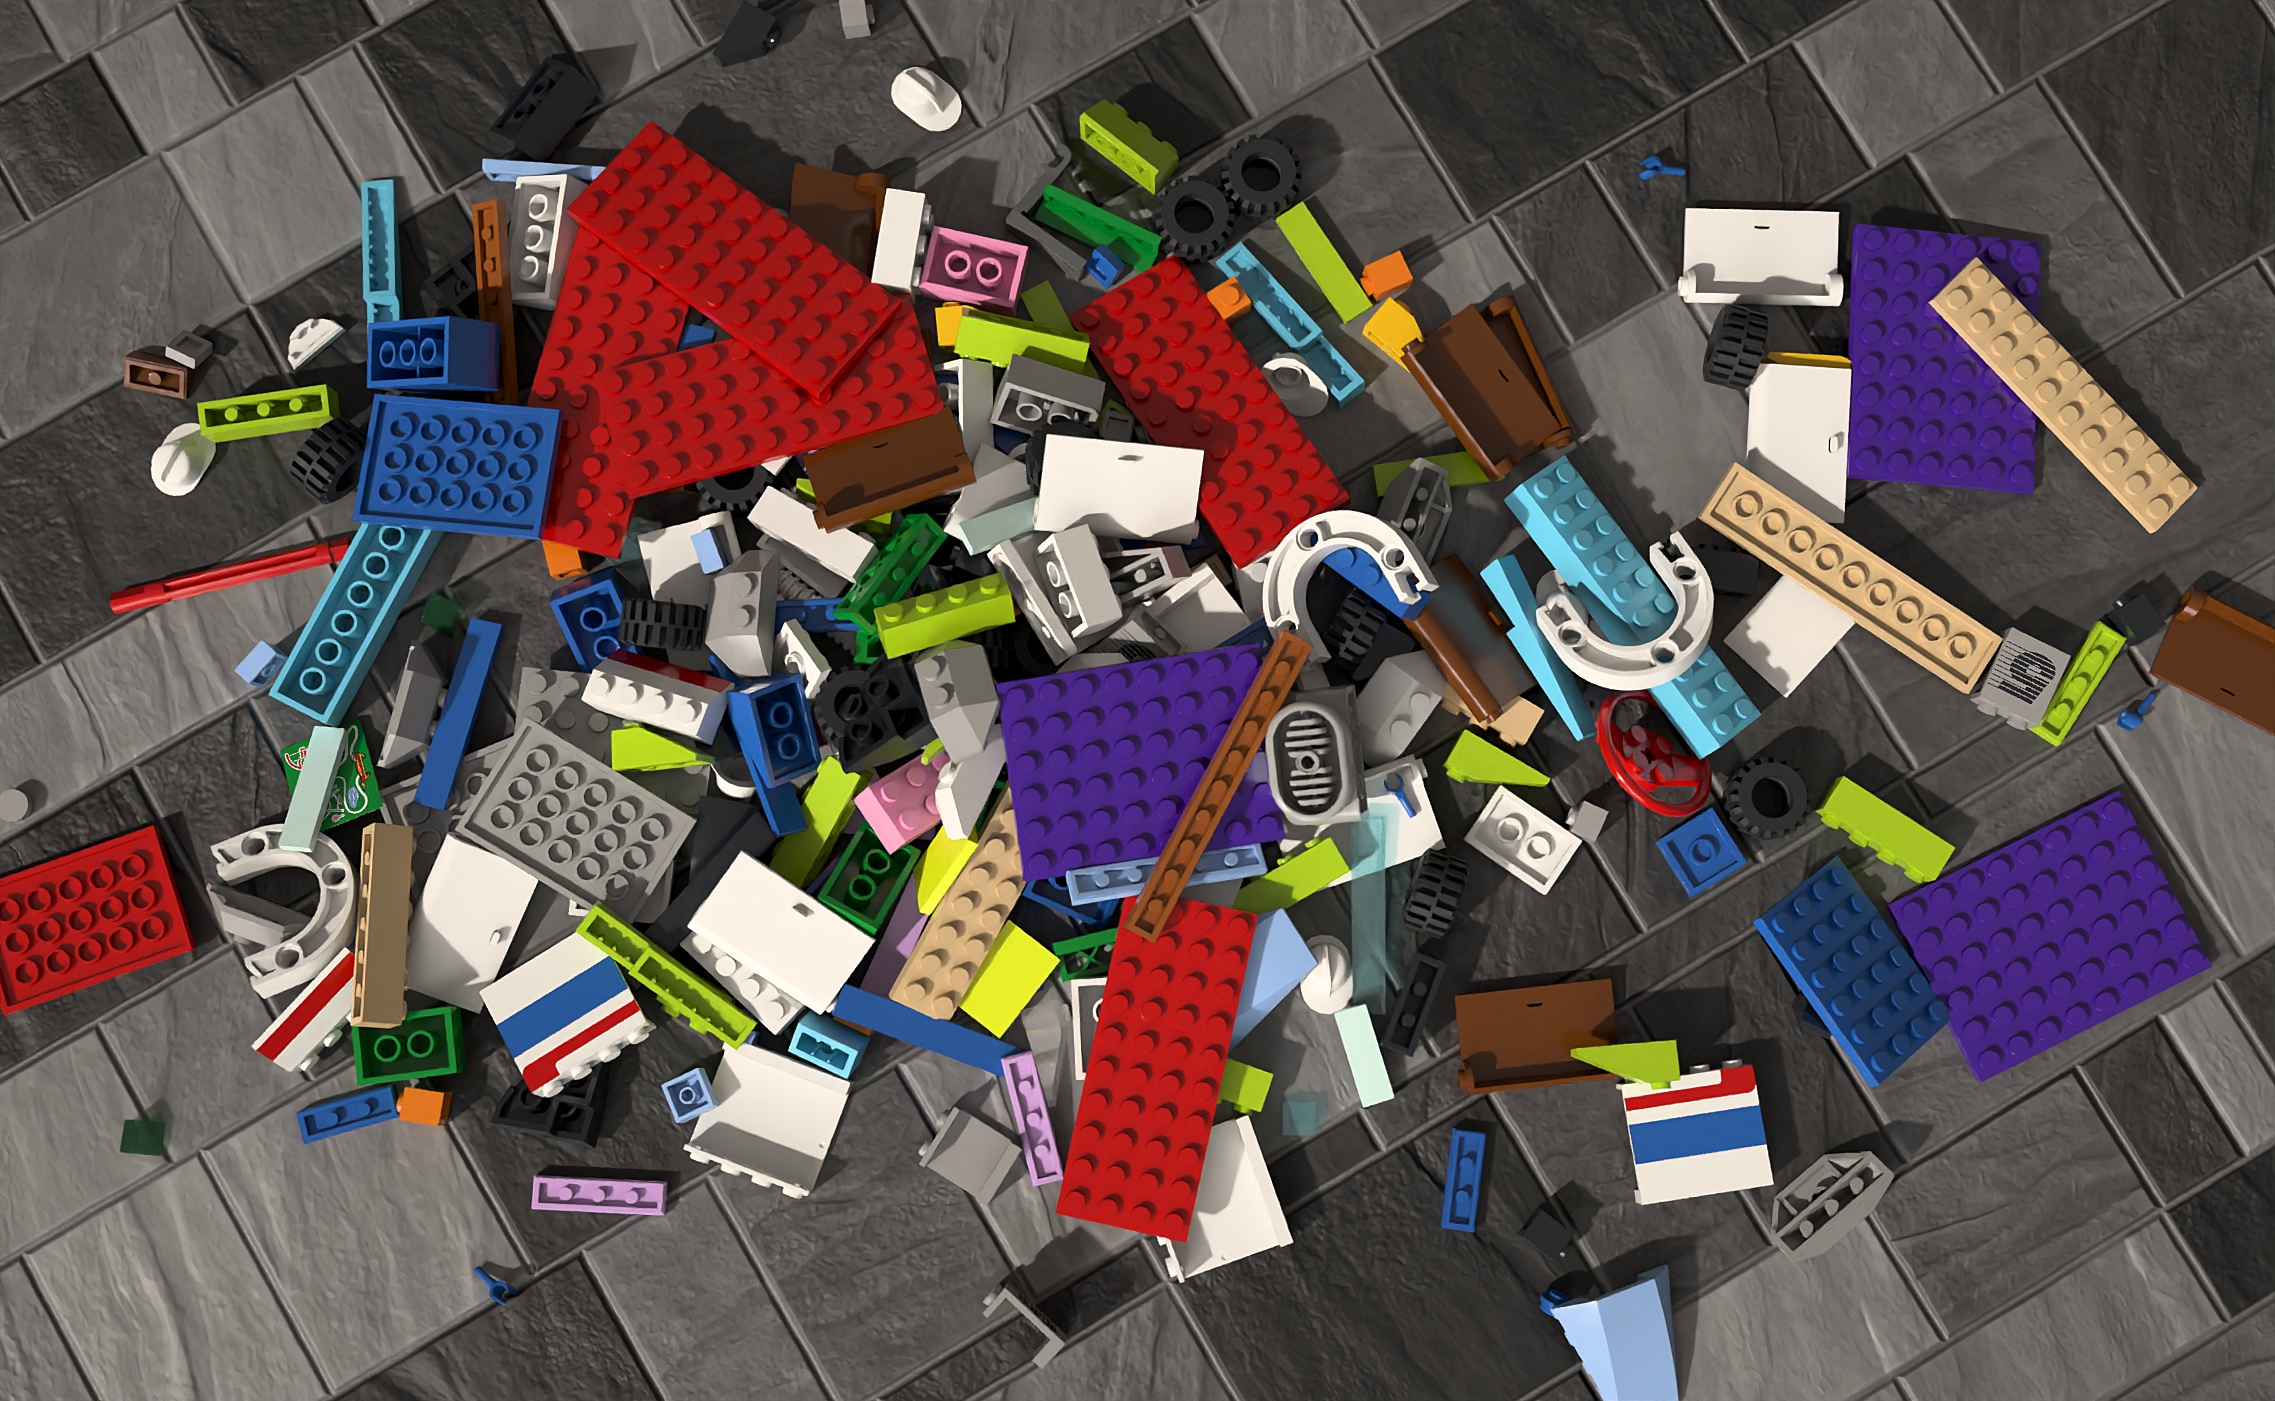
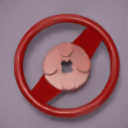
[1595,689,1712,817]

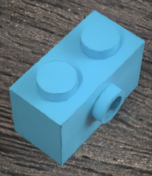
[788,1009,871,1079]

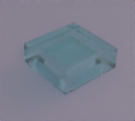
[1282,1101,1316,1136]

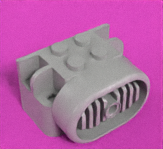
[1265,684,1369,826]

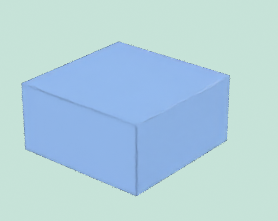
[690,529,729,575]
[234,640,288,688]
[661,1068,719,1123]

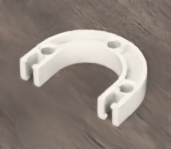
[1262,510,1439,675]
[1536,531,1714,690]
[211,824,360,999]

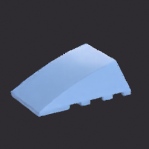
[1228,907,1318,1053]
[1550,1265,1679,1401]

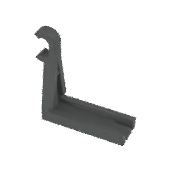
[1005,143,1088,282]

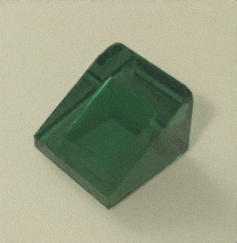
[420,591,465,637]
[120,1118,166,1156]

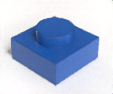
[1085,244,1126,289]

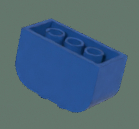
[367,316,500,394]

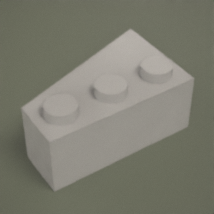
[1099,546,1192,610]

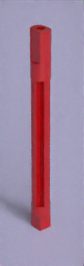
[109,536,351,614]

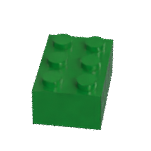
[817,820,922,938]
[352,1006,467,1086]

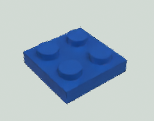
[1655,808,1747,898]

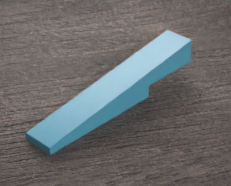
[362,179,404,329]
[1216,242,1365,410]
[1480,554,1597,741]

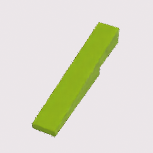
[575,900,757,1050]

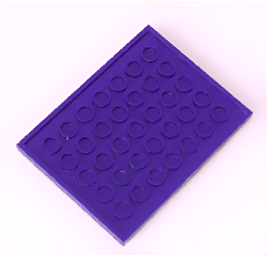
[1846,224,2041,494]
[995,642,1285,882]
[1886,790,2212,1082]

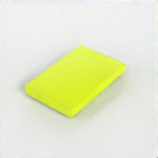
[913,825,979,915]
[958,920,1061,1038]

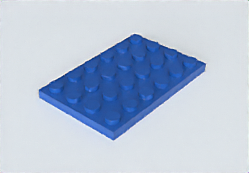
[352,394,564,540]
[1753,855,1951,1088]

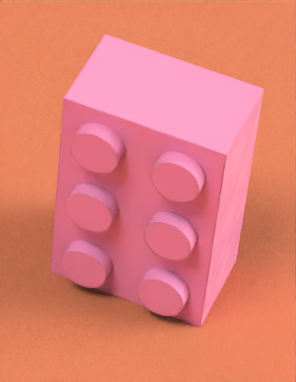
[919,226,1029,318]
[853,751,951,854]

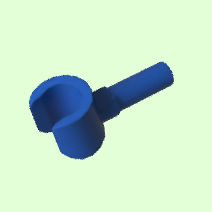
[1639,156,1685,180]
[2116,693,2156,731]
[1384,774,1417,818]
[474,1266,516,1306]

